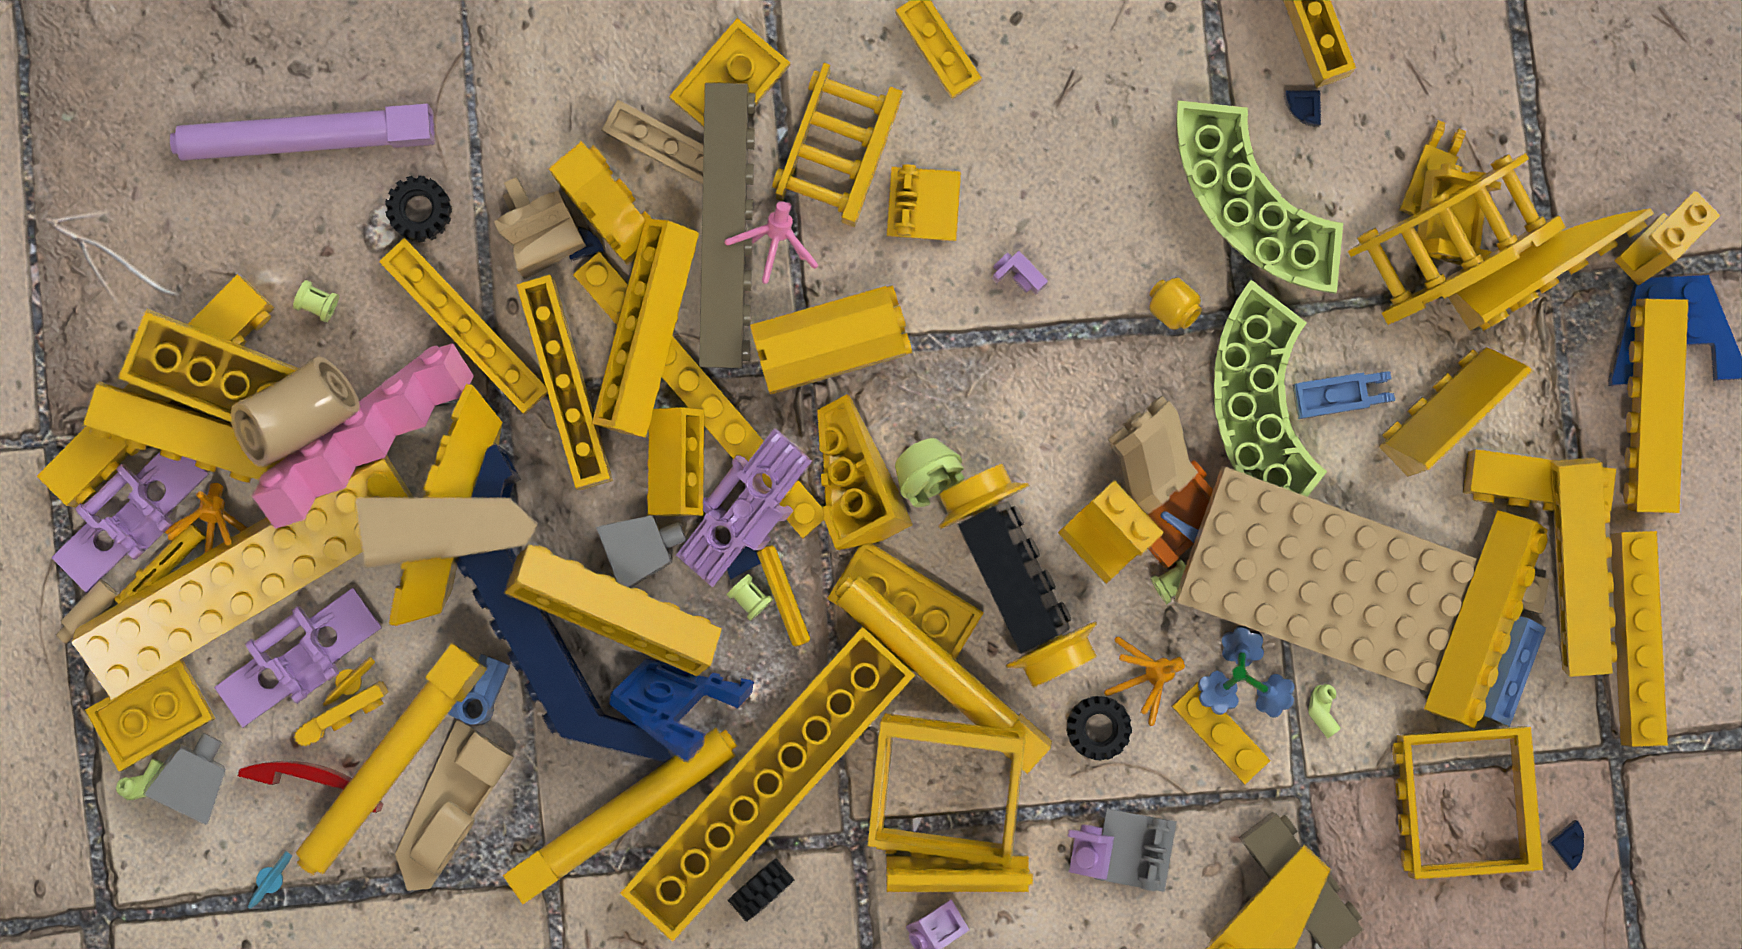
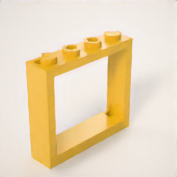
[868,713,1026,868]
[1392,726,1543,879]

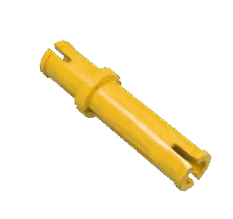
[114,524,206,604]

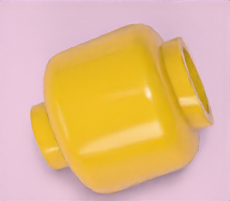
[1149,277,1202,330]

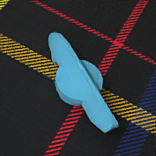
[248,851,292,909]

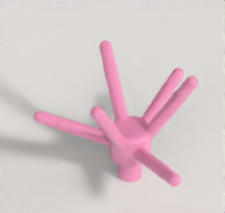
[725,202,818,284]

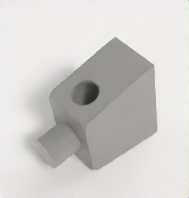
[596,515,686,588]
[144,733,226,825]

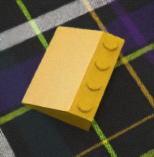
[1379,347,1533,477]

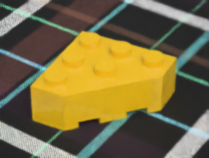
[548,141,652,266]

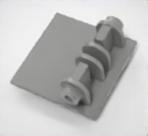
[1094,809,1177,892]

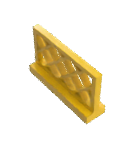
[886,855,1033,892]

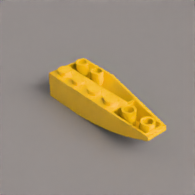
[1448,208,1654,331]

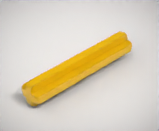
[757,545,810,647]

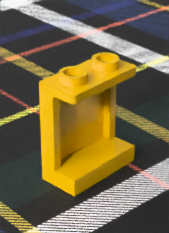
[1417,164,1501,266]
[1614,191,1721,286]

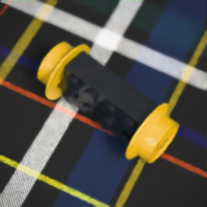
[938,463,1097,687]

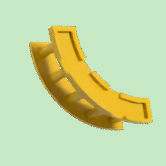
[1347,153,1566,325]

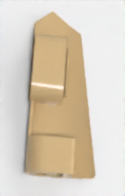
[355,498,538,568]
[395,720,514,891]

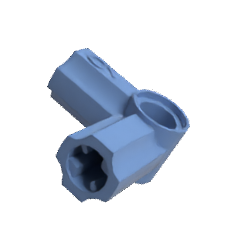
[447,654,510,725]

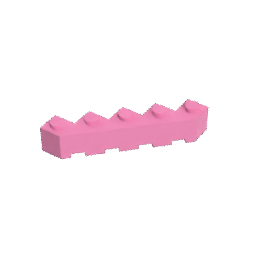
[252,343,474,528]

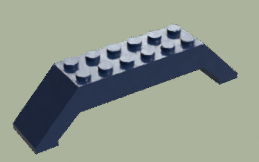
[454,444,676,762]

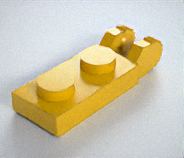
[1399,120,1466,216]
[294,681,389,747]

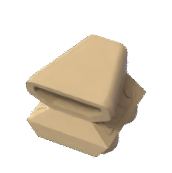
[494,190,586,279]

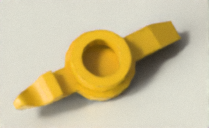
[322,656,375,706]

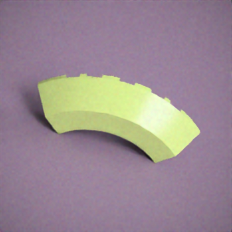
[1176,100,1343,294]

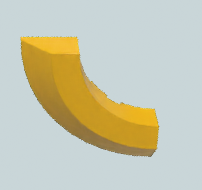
[389,384,503,626]

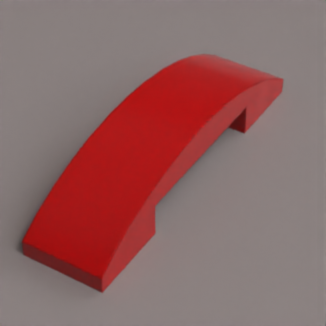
[237,761,383,813]

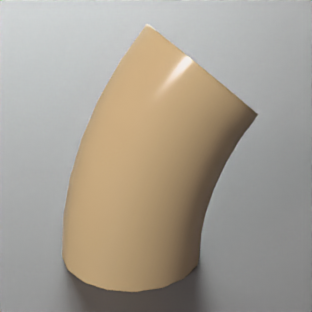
[231,356,360,467]

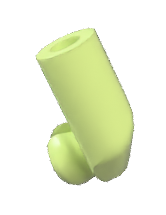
[1308,684,1341,738]
[116,758,164,800]

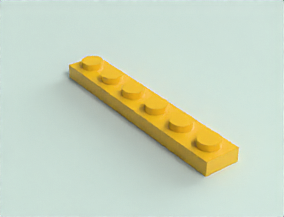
[379,238,548,415]

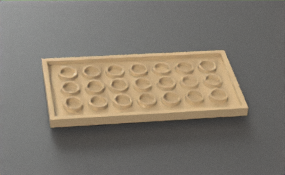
[1174,466,1479,692]

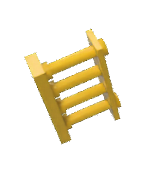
[772,63,903,227]

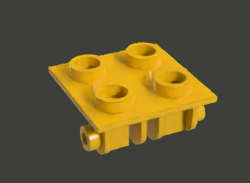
[887,164,961,241]

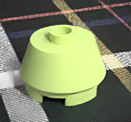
[895,438,965,507]

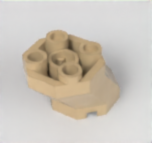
[1107,396,1198,514]

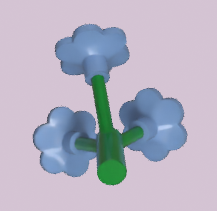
[1198,625,1295,718]

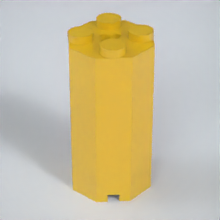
[750,285,913,395]

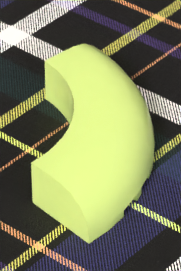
[1213,280,1327,497]

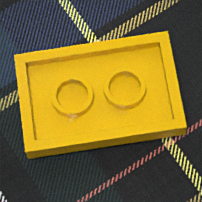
[669,18,791,128]
[85,659,216,772]

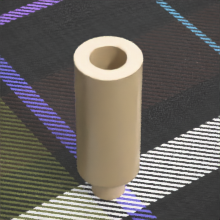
[56,579,118,644]

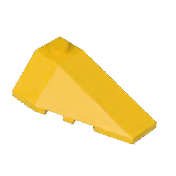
[817,394,913,550]
[1205,845,1331,949]

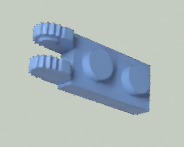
[1293,371,1395,419]

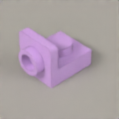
[992,251,1048,295]
[1068,824,1114,879]
[906,900,969,949]

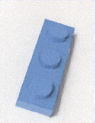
[1484,616,1546,727]

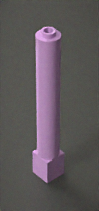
[170,104,435,161]

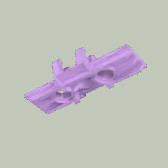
[676,428,812,587]
[51,451,209,593]
[214,588,382,728]

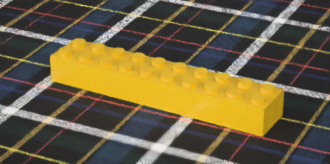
[72,455,414,700]
[620,627,915,942]

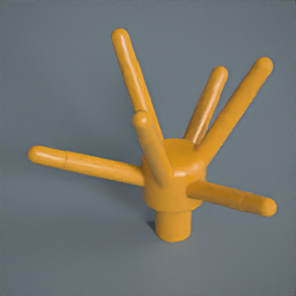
[165,483,247,553]
[1104,637,1185,726]

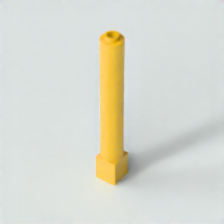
[835,576,1052,774]
[295,643,488,875]
[503,727,738,905]

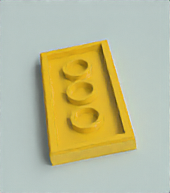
[827,543,984,659]

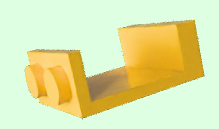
[1058,480,1164,584]

